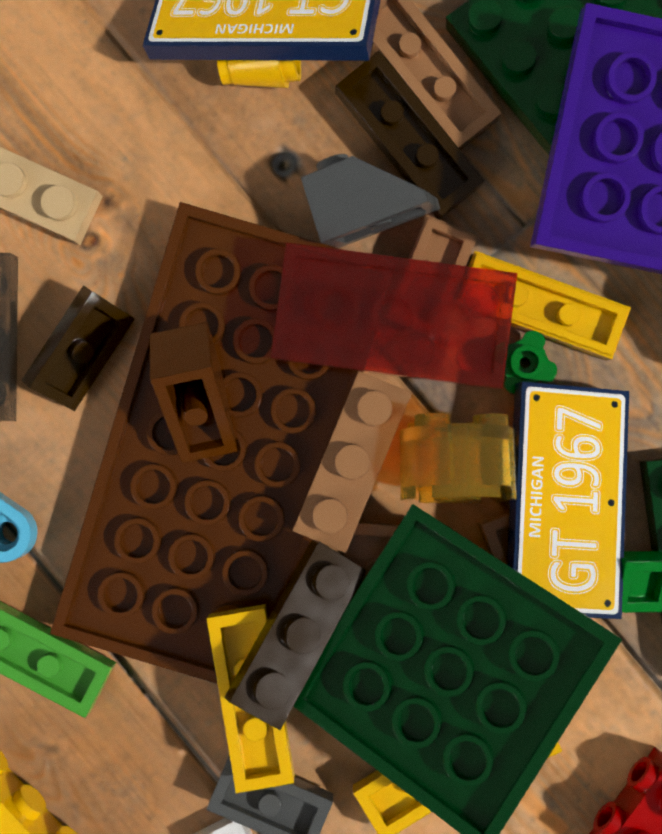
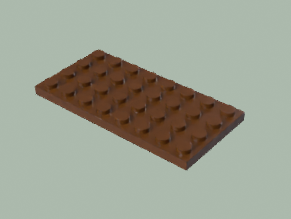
[50,202,395,684]

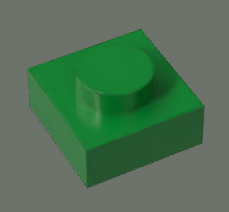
[622,551,662,613]

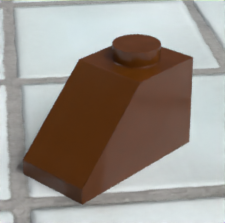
[150,322,238,463]

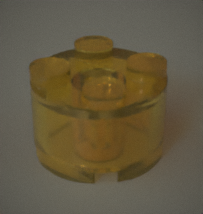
[399,413,517,504]

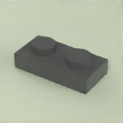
[206,756,333,834]

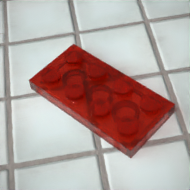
[271,242,517,390]

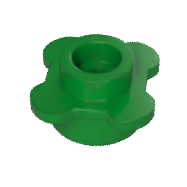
[492,331,557,394]

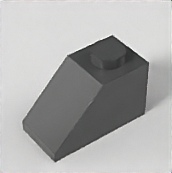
[301,154,441,248]

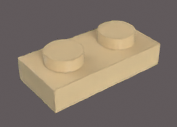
[0,147,103,245]

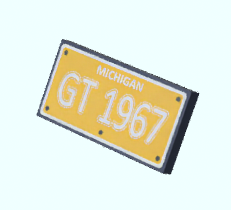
[142,0,380,61]
[507,382,629,619]

